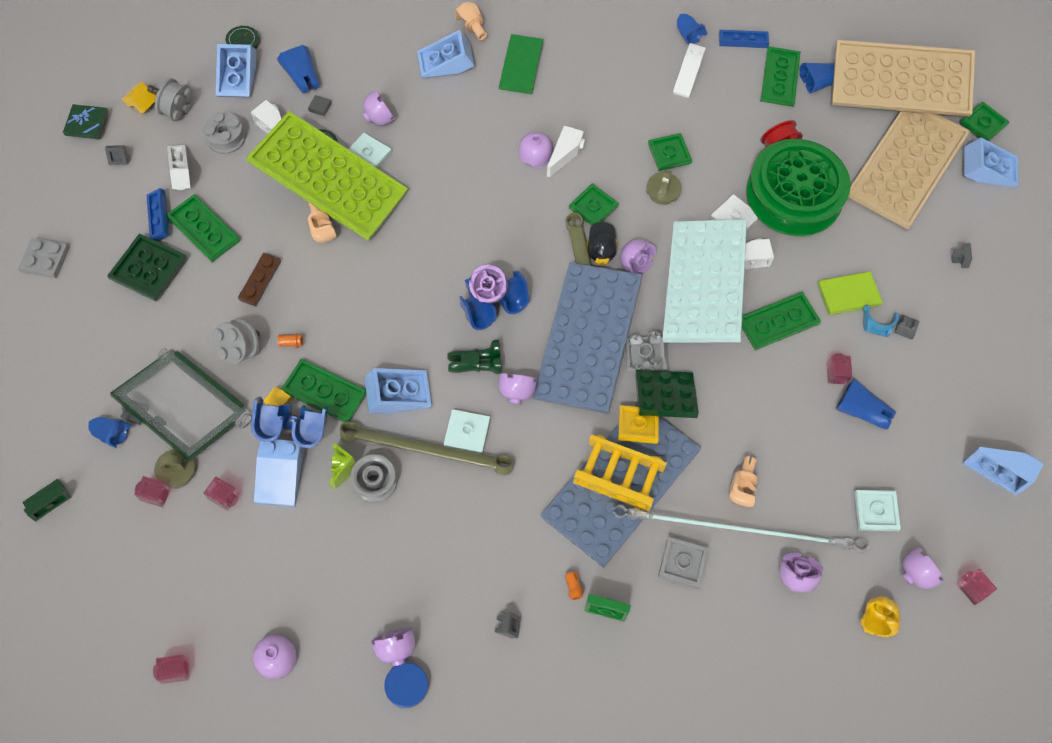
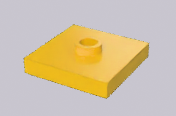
[618,405,659,444]

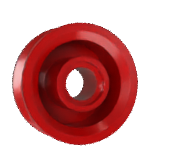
[761,120,803,147]

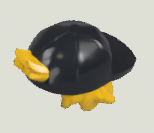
[587,222,619,266]

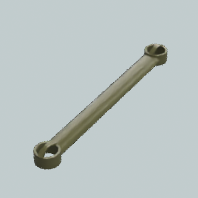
[565,213,591,266]
[340,421,514,475]

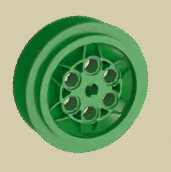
[746,139,851,236]

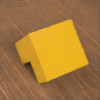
[121,82,156,114]

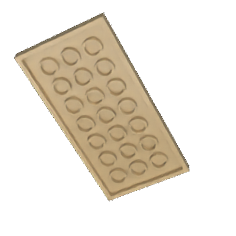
[831,40,975,117]
[848,111,970,230]

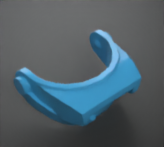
[863,305,900,337]

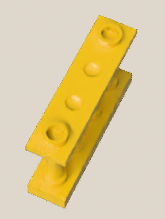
[573,434,667,512]

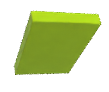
[817,271,883,315]

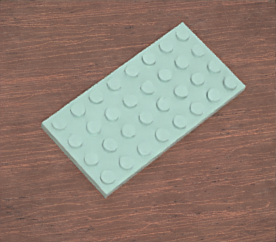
[663,219,747,343]

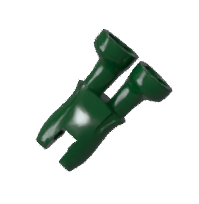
[447,339,502,374]

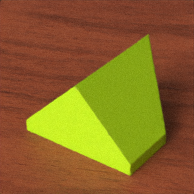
[329,444,355,489]

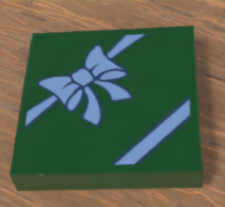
[63,104,108,139]

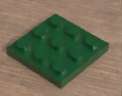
[107,233,187,301]
[635,370,699,418]

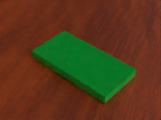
[499,34,543,94]
[760,46,801,107]
[167,194,241,263]
[742,292,821,351]
[281,359,367,422]

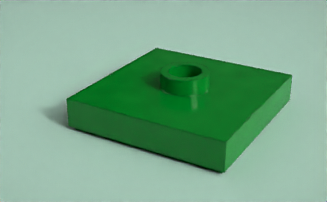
[960,102,1009,141]
[648,133,692,171]
[569,183,619,226]
[584,594,631,622]

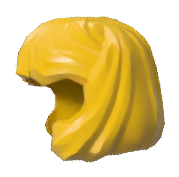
[860,596,901,638]

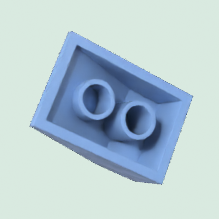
[417,30,475,78]
[216,44,257,97]
[964,137,1019,187]
[364,368,432,414]
[254,440,304,507]
[963,447,1044,496]

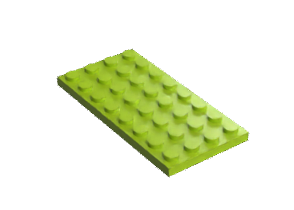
[246,111,408,241]

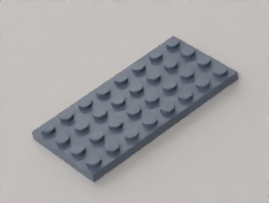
[533,262,642,414]
[540,402,701,568]

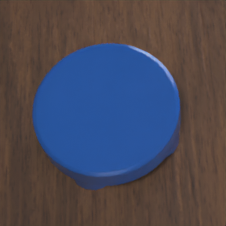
[384,663,428,708]

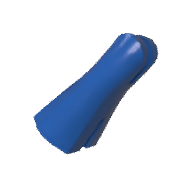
[277,45,320,94]
[800,62,834,93]
[836,378,896,430]

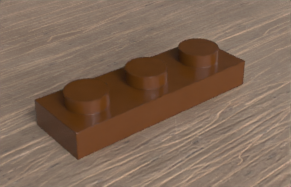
[238,252,281,307]

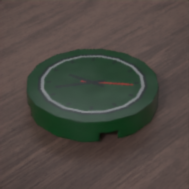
[225,25,260,49]

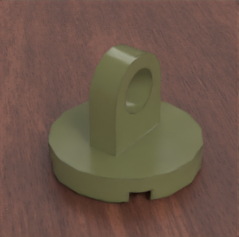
[646,170,682,205]
[154,449,196,489]

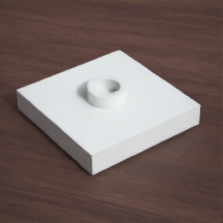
[710,194,759,230]

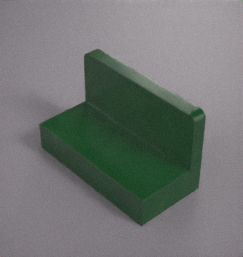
[23,479,72,522]

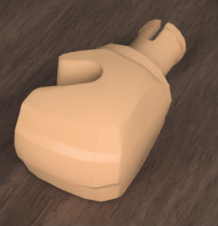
[455,2,487,41]
[308,203,336,243]
[729,456,758,507]

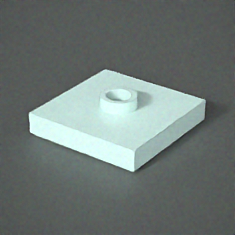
[348,133,392,168]
[444,409,490,454]
[854,490,901,532]

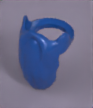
[677,14,707,44]
[88,417,131,448]

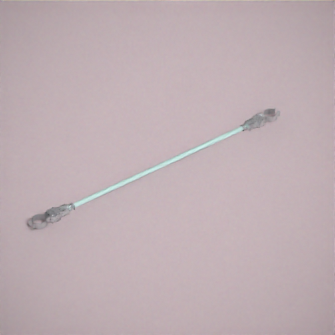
[611,505,869,552]

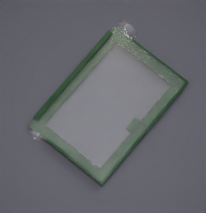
[110,348,252,462]

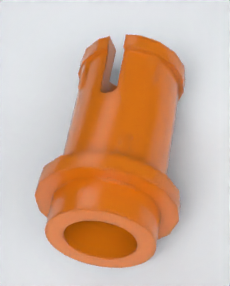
[278,333,303,348]
[565,572,584,600]

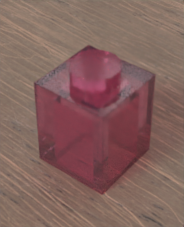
[826,354,852,384]
[134,476,171,508]
[204,476,240,511]
[957,569,997,605]
[153,655,189,684]

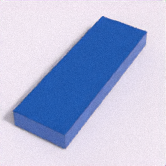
[719,30,769,48]
[146,188,169,241]

